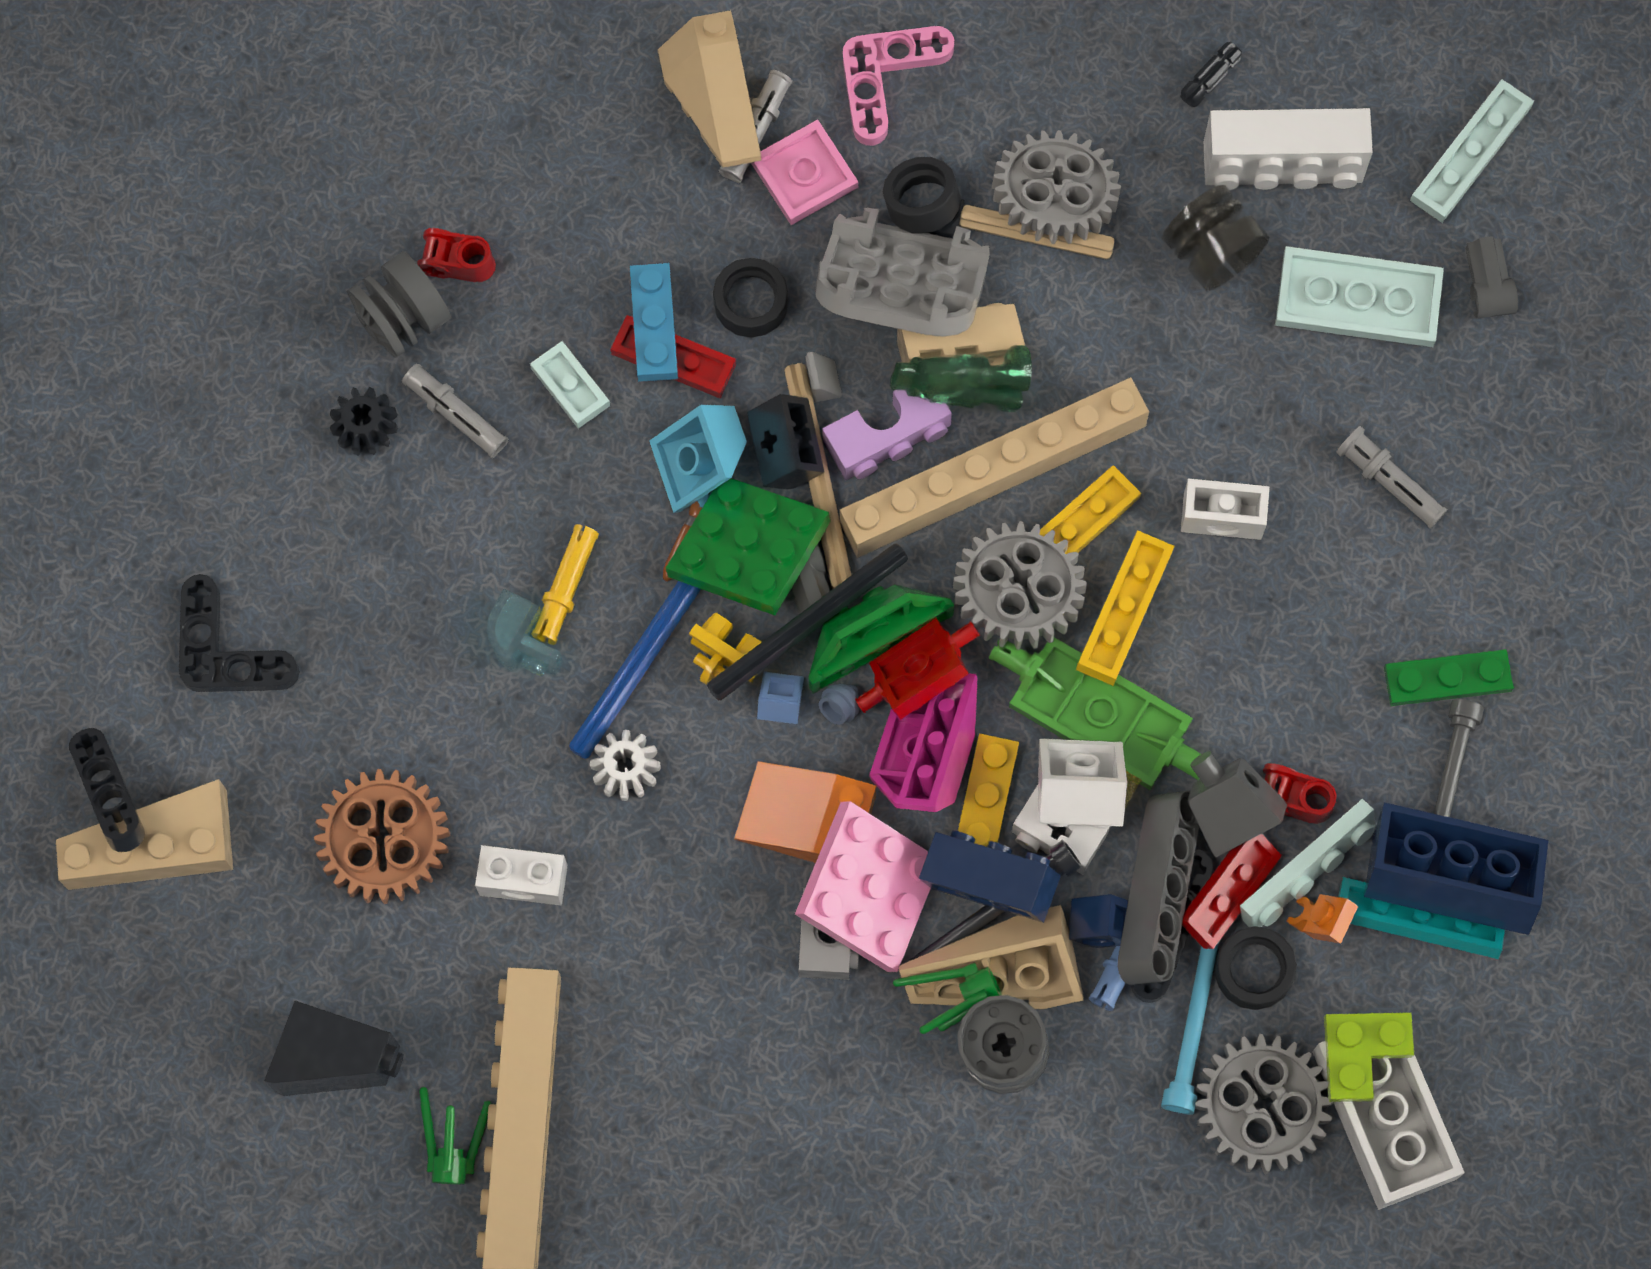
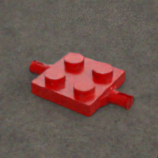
[855,618,980,720]

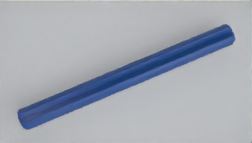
[569,581,701,759]

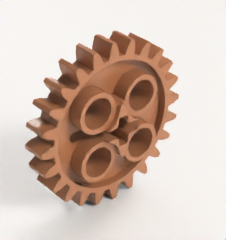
[314,769,450,904]

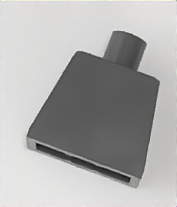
[1188,751,1287,857]

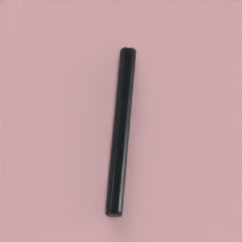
[707,543,908,701]

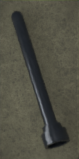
[910,839,1082,961]

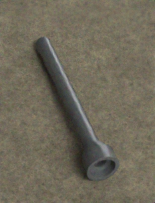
[1434,699,1484,817]

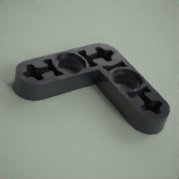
[179,574,300,692]

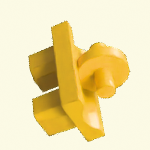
[689,612,761,685]

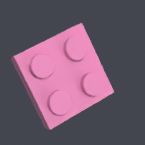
[751,120,858,225]

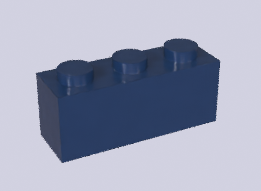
[919,830,1061,923]

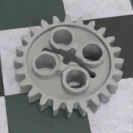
[992,130,1121,244]
[953,521,1087,650]
[1195,1034,1333,1174]

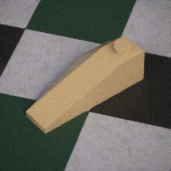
[658,10,762,168]
[899,905,1083,1009]

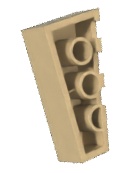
[56,779,233,890]

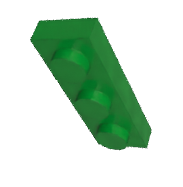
[1384,649,1514,706]

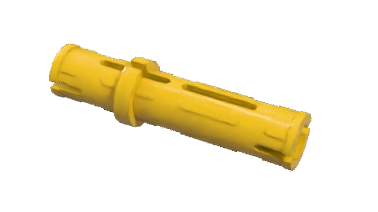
[531,524,599,645]

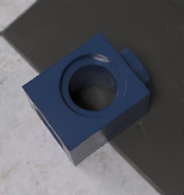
[1069,894,1129,948]

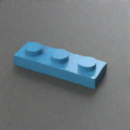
[630,263,678,382]

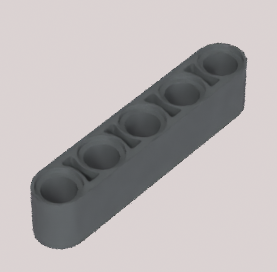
[1118,790,1199,985]

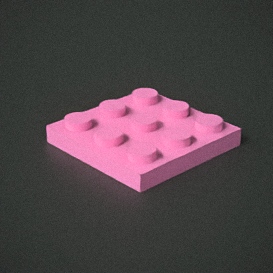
[795,801,931,972]

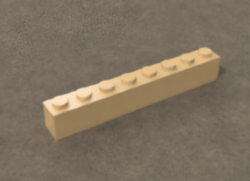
[840,377,1149,558]
[476,967,561,1269]

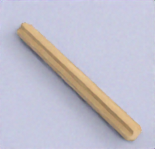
[785,363,851,589]

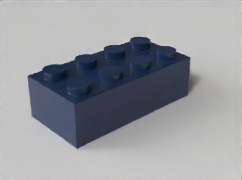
[1364,802,1549,935]

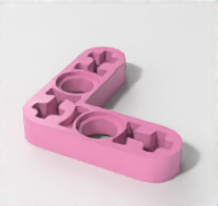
[843,26,954,146]

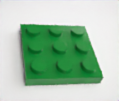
[666,478,831,616]

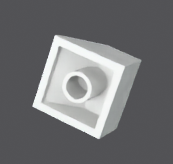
[1038,739,1127,829]

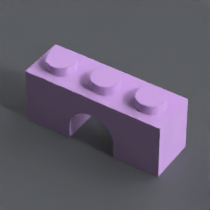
[822,374,952,480]

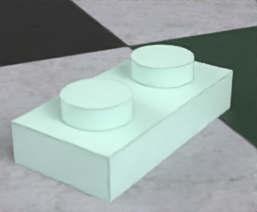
[530,341,610,429]

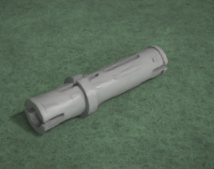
[719,70,792,183]
[402,364,509,458]

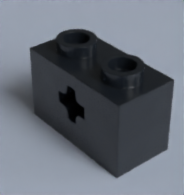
[747,394,825,490]

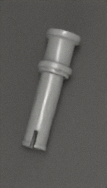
[1336,426,1447,529]

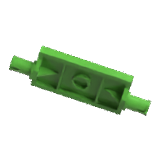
[989,637,1201,790]

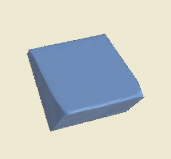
[757,672,804,724]

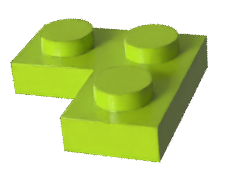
[1324,1013,1414,1102]

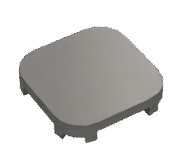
[815,208,990,337]

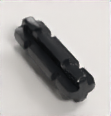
[1180,42,1242,107]

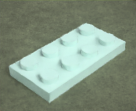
[1275,246,1444,347]

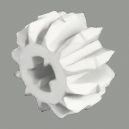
[590,729,661,801]

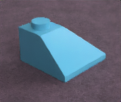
[649,405,747,513]

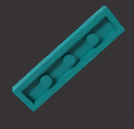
[1338,877,1505,959]

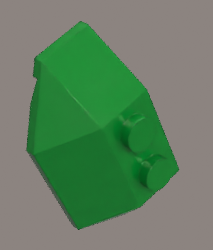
[808,584,954,694]

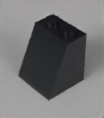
[264,1000,404,1096]

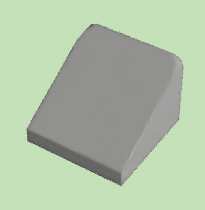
[805,352,842,402]

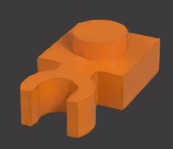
[1287,894,1358,944]

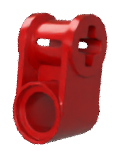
[417,228,496,282]
[1263,763,1337,824]

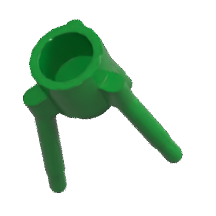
[893,962,1002,1034]
[419,1087,492,1185]

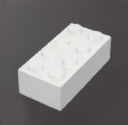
[1203,108,1373,190]
[1313,1041,1465,1210]

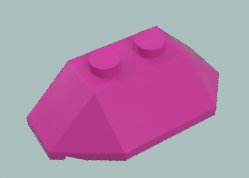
[870,673,978,812]

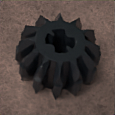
[330,387,398,456]

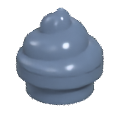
[819,684,860,725]

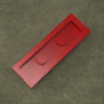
[610,315,736,399]
[1182,834,1282,949]

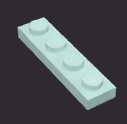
[1410,79,1534,223]
[1240,799,1376,927]

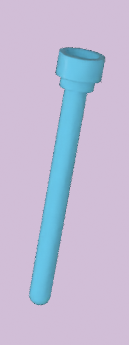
[1161,942,1219,1115]

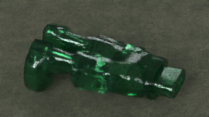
[890,345,1032,412]

